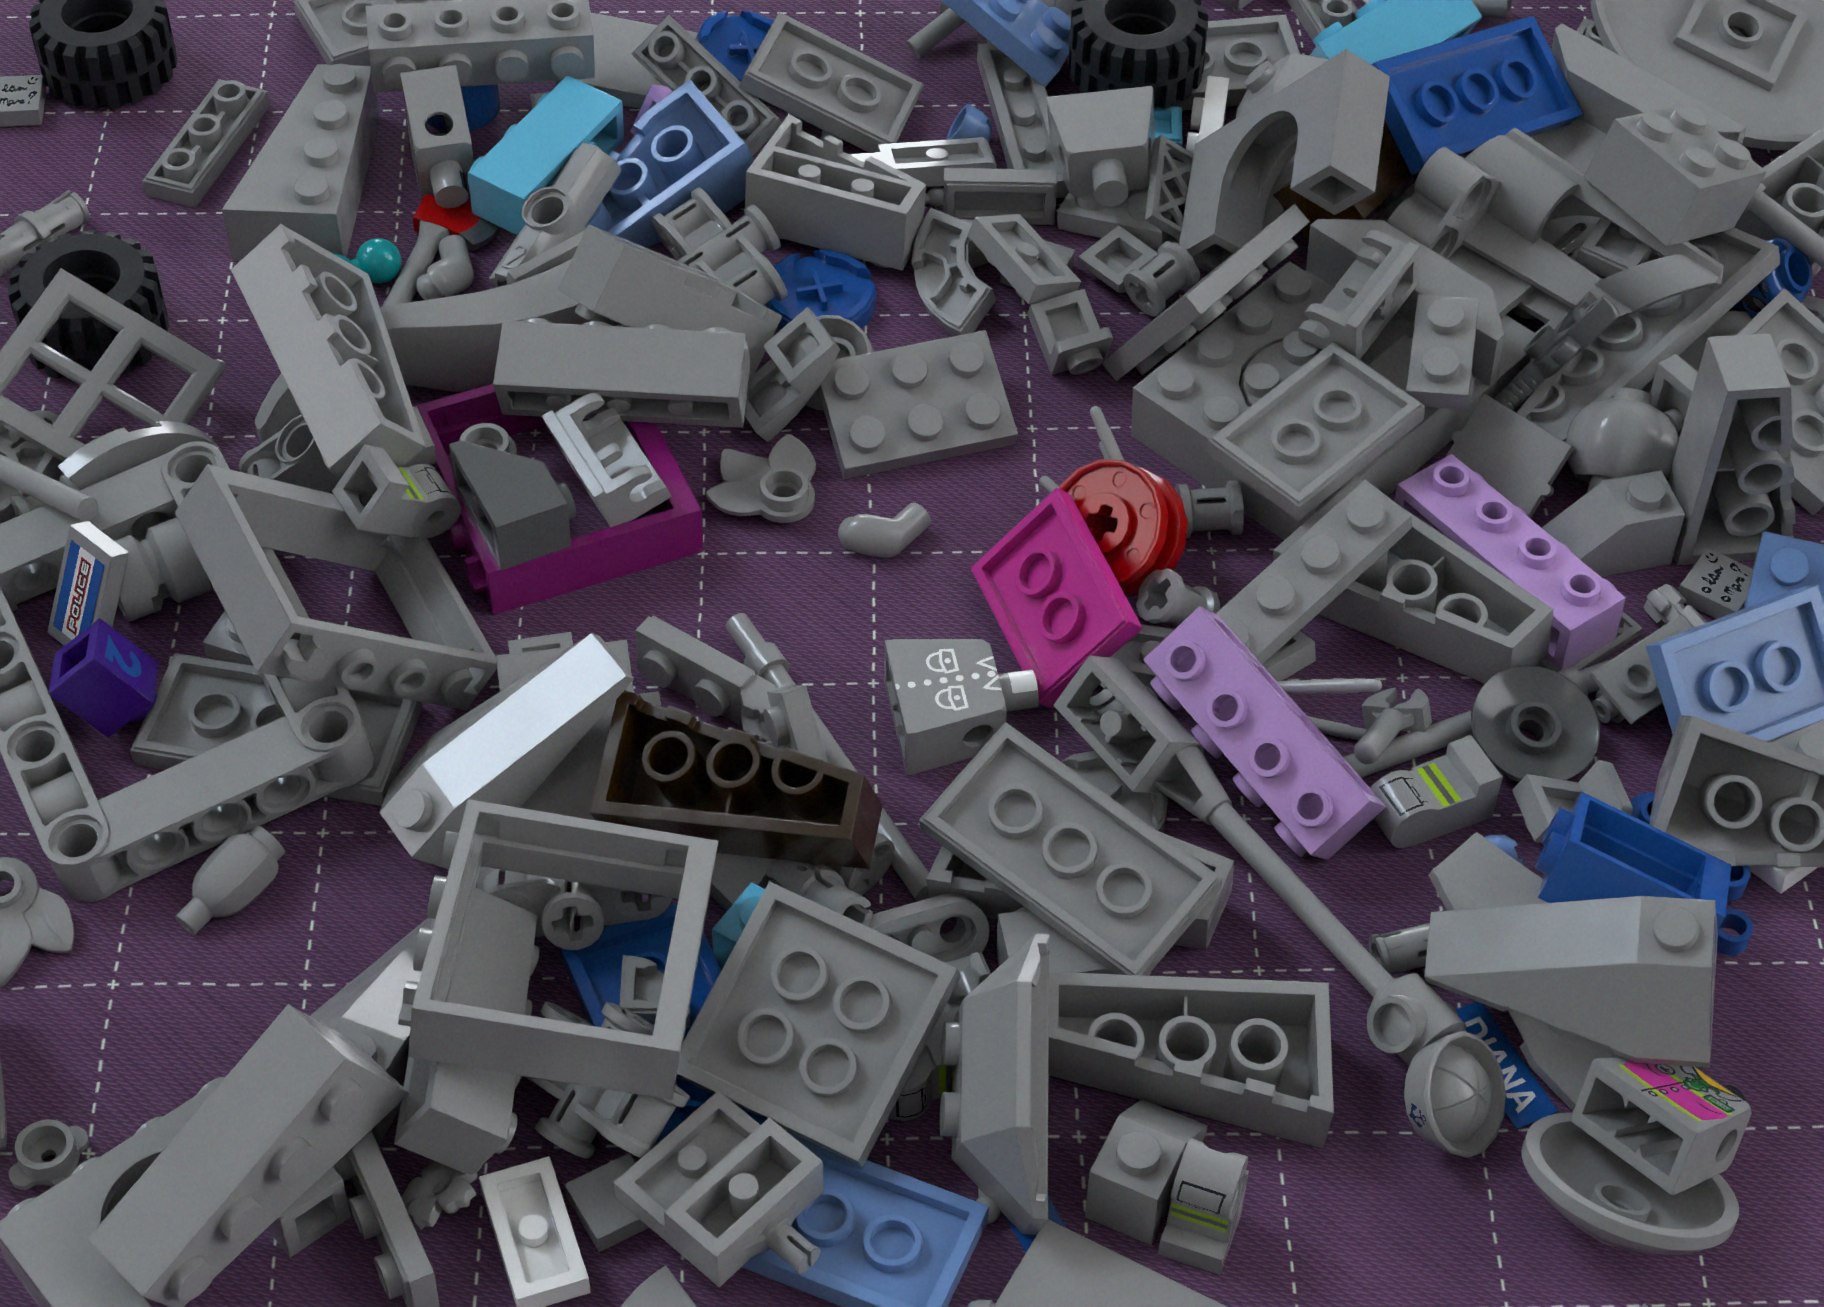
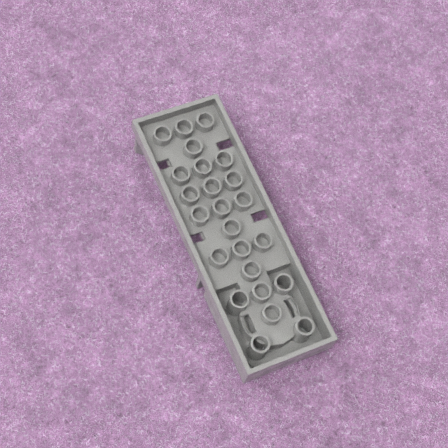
[1131,23,1752,540]

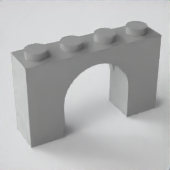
[1179,49,1390,273]
[0,1077,351,1307]

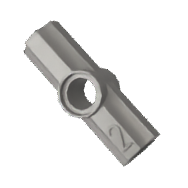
[489,142,621,288]

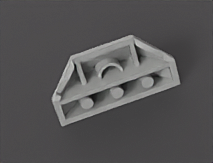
[940,934,1050,1235]

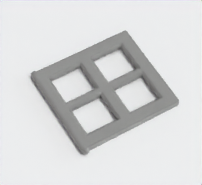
[0,268,226,462]

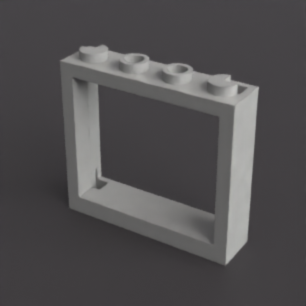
[175,464,497,710]
[398,799,718,1100]

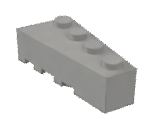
[1048,972,1334,1149]

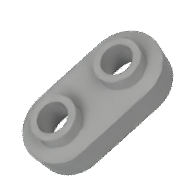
[868,893,990,962]

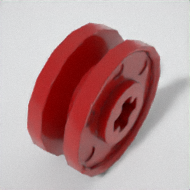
[1059,459,1188,597]

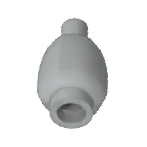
[175,825,285,935]

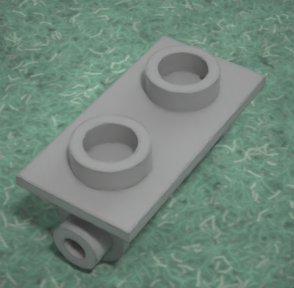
[1589,614,1694,724]

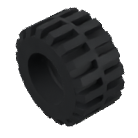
[29,0,177,110]
[1068,0,1208,109]
[8,230,169,382]

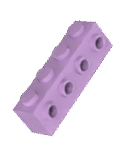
[1394,454,1626,671]
[1143,606,1386,860]

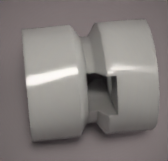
[115,517,212,623]

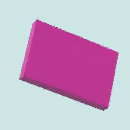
[971,487,1143,709]

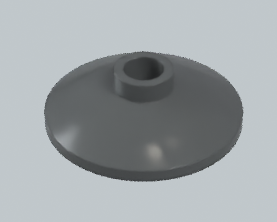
[1471,666,1600,782]

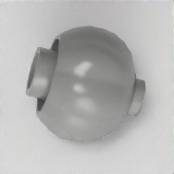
[1566,388,1679,493]

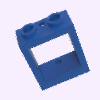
[1535,792,1732,930]

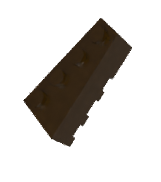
[589,690,883,869]

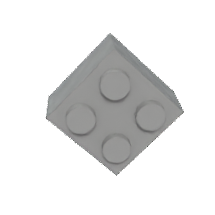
[1583,104,1767,247]

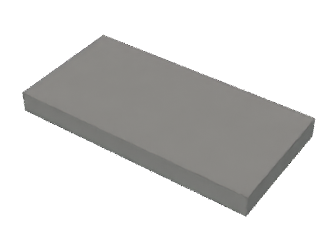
[130,653,423,806]
[919,722,1222,976]

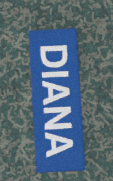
[1456,1001,1559,1129]

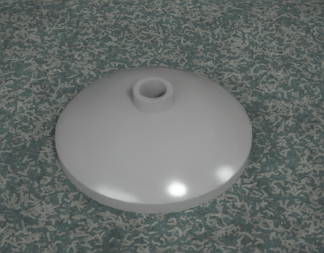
[1521,1113,1739,1255]

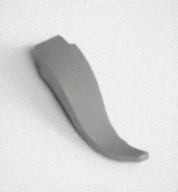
[255,259,618,444]

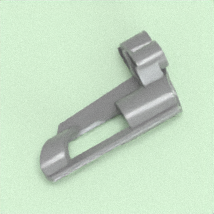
[1387,128,1724,318]

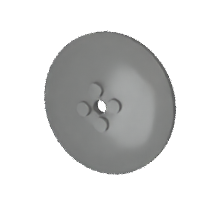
[1590,0,1824,150]

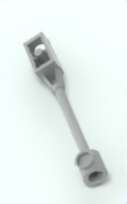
[1053,655,1466,1066]

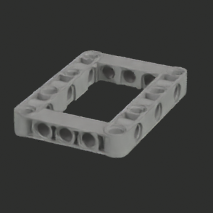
[0,441,374,902]

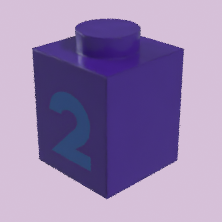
[48,618,159,738]

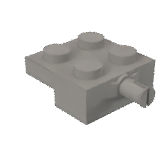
[613,1090,824,1287]

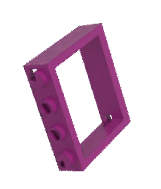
[412,384,704,615]

